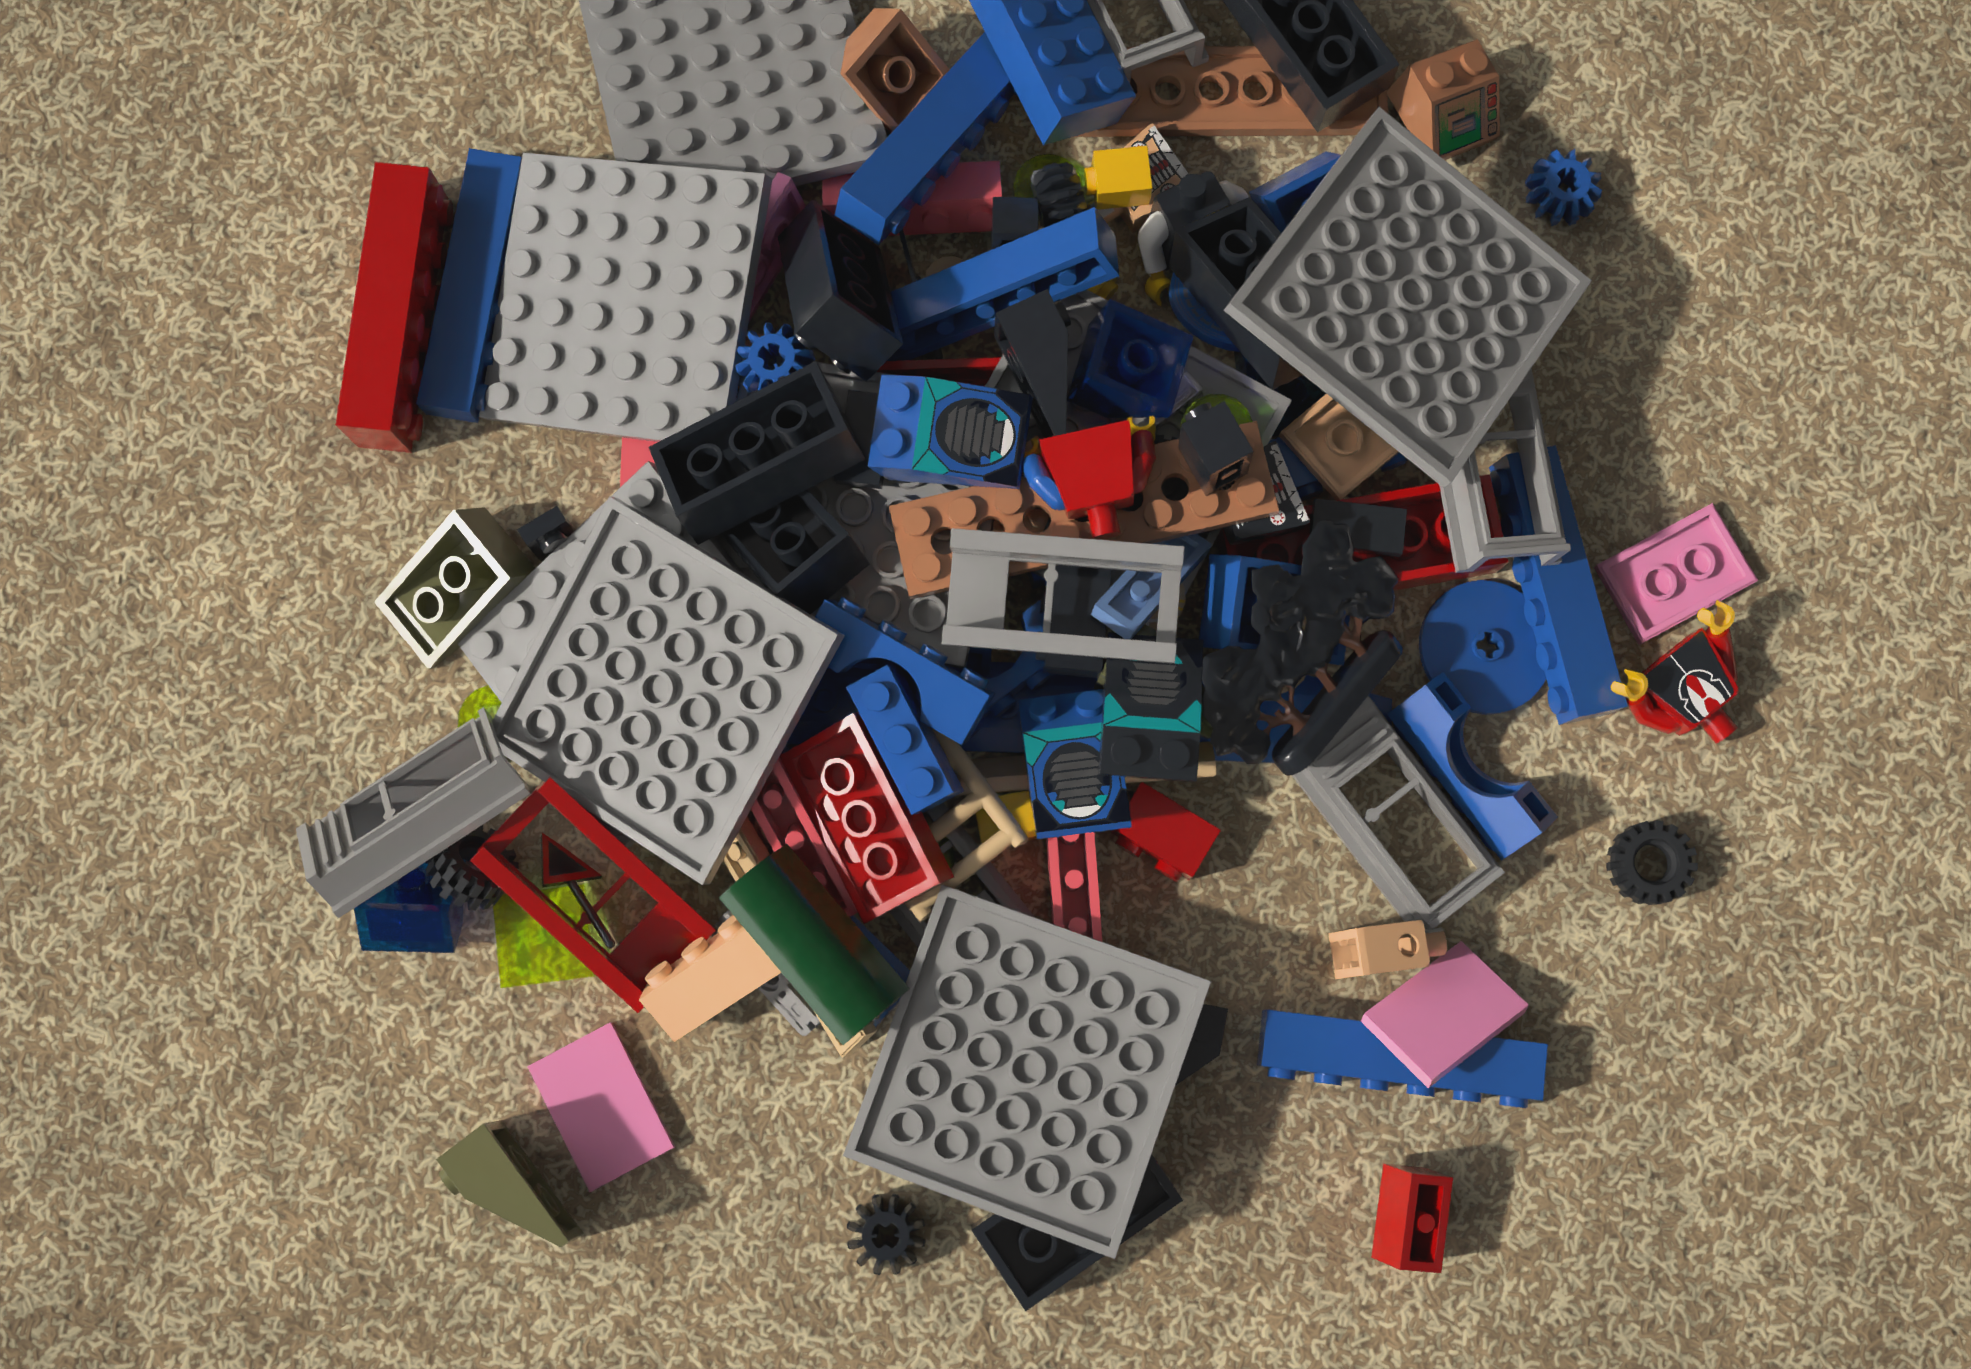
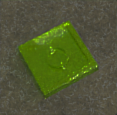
[493,884,595,988]

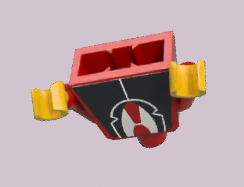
[1611,600,1739,744]

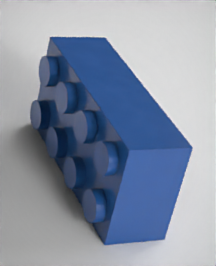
[969,0,1136,145]

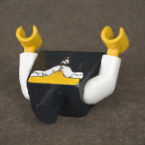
[1138,171,1248,306]

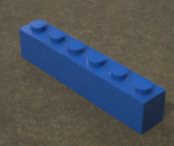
[835,32,1018,245]
[416,148,522,423]
[887,207,1119,361]
[1489,445,1628,725]
[1257,1010,1548,1108]

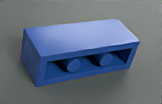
[846,665,964,815]

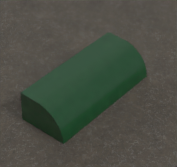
[719,844,910,1045]

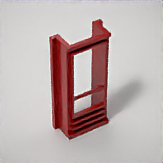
[470,777,716,1013]

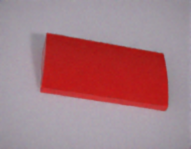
[780,712,954,924]

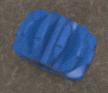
[1525,149,1602,226]
[736,322,815,392]

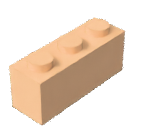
[639,915,781,1042]

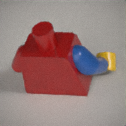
[1022,416,1156,540]

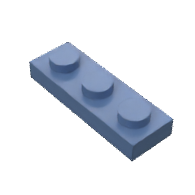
[1091,534,1212,640]

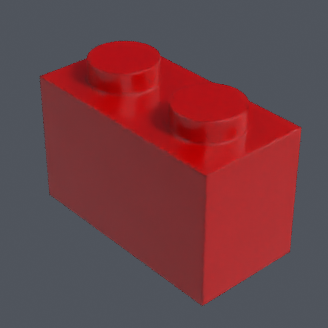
[1111,782,1221,882]
[1371,1163,1453,1273]

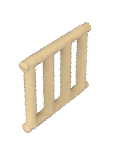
[905,705,1029,922]

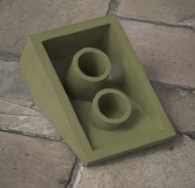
[374,507,535,669]
[436,1120,584,1247]

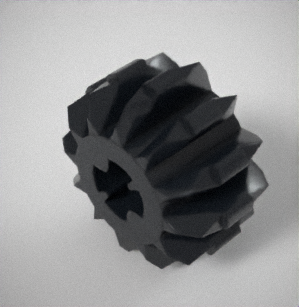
[1031,162,1087,228]
[847,1193,926,1275]

